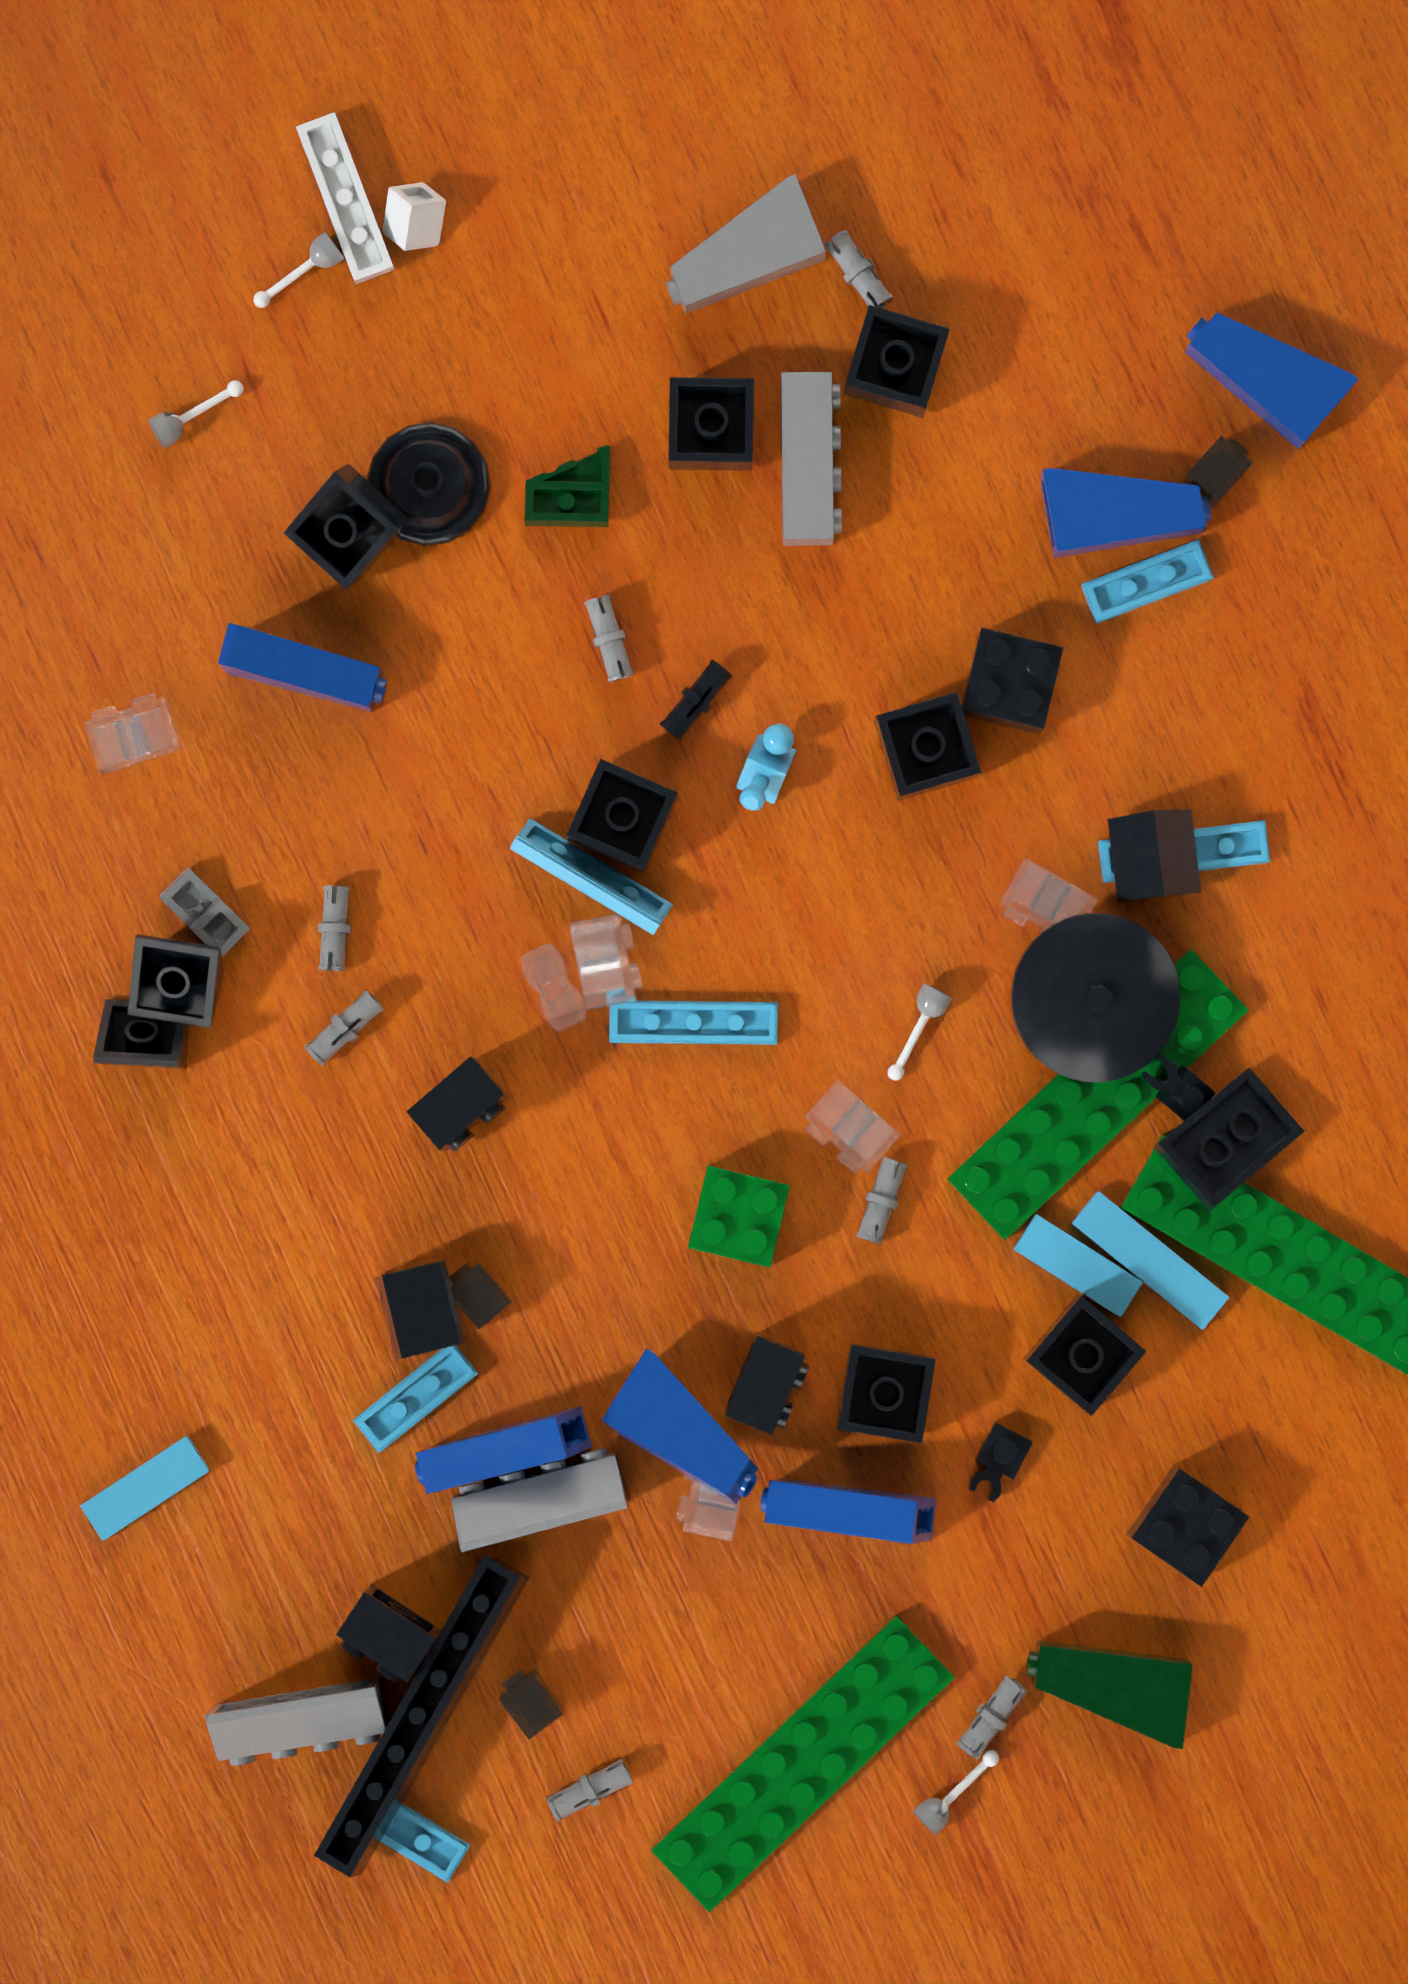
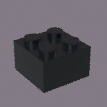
[844,305,950,418]
[669,377,754,471]
[283,463,411,589]
[961,628,1064,734]
[874,692,981,801]
[566,759,678,873]
[406,1056,508,1152]
[1023,1295,1146,1416]
[724,1333,809,1435]
[836,1343,936,1443]
[1127,1465,1249,1587]
[336,1584,441,1683]

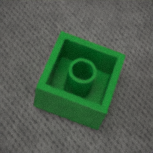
[688,1165,790,1268]

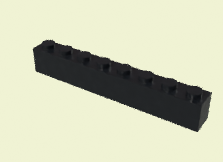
[314,1555,530,1878]

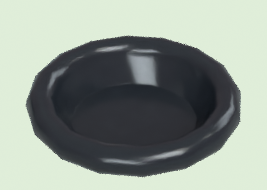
[366,422,491,546]

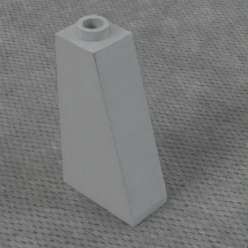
[666,174,826,314]

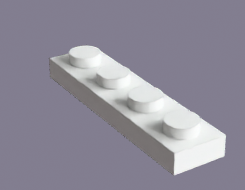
[296,112,394,284]

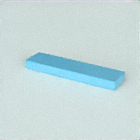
[510,819,673,935]
[1098,820,1270,883]
[609,1001,778,1045]
[1071,1191,1229,1330]

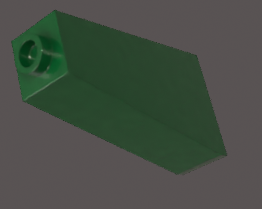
[1026,1641,1193,1749]

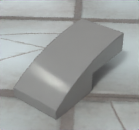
[158,866,250,957]

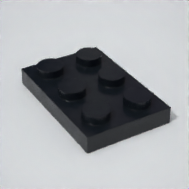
[1154,1068,1304,1212]

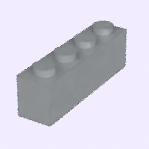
[781,372,842,546]

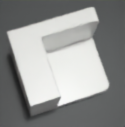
[382,182,446,251]

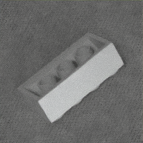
[451,1448,629,1552]
[205,1677,389,1766]

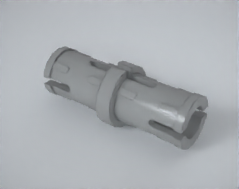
[825,230,894,309]
[584,594,634,682]
[318,886,351,971]
[304,990,384,1066]
[856,1157,908,1245]
[956,1675,1028,1759]
[546,1758,634,1822]

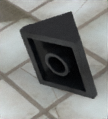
[1107,809,1201,903]
[127,934,224,1028]
[93,999,189,1069]
[375,1260,465,1359]

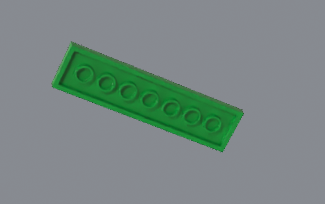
[947,949,1249,1240]
[1119,1135,1408,1376]
[651,1615,955,1913]

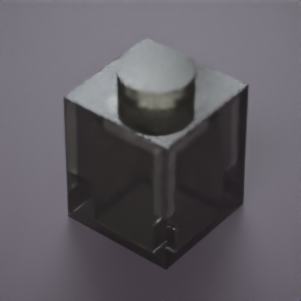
[1183,436,1252,507]
[449,1262,513,1329]
[498,1668,564,1739]

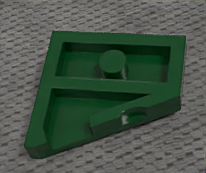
[524,445,610,527]

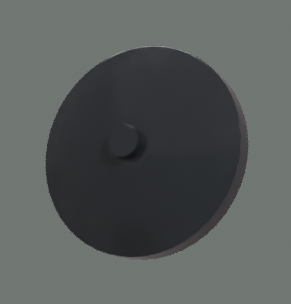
[1010,913,1180,1082]

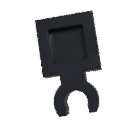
[1142,1054,1216,1121]
[968,1421,1033,1502]

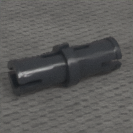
[660,659,733,741]

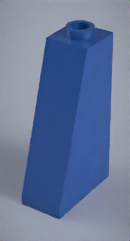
[1185,313,1359,449]
[1040,468,1211,558]
[218,623,388,712]
[602,1348,758,1505]
[415,1406,592,1494]
[761,1479,937,1544]

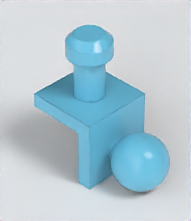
[736,724,797,811]

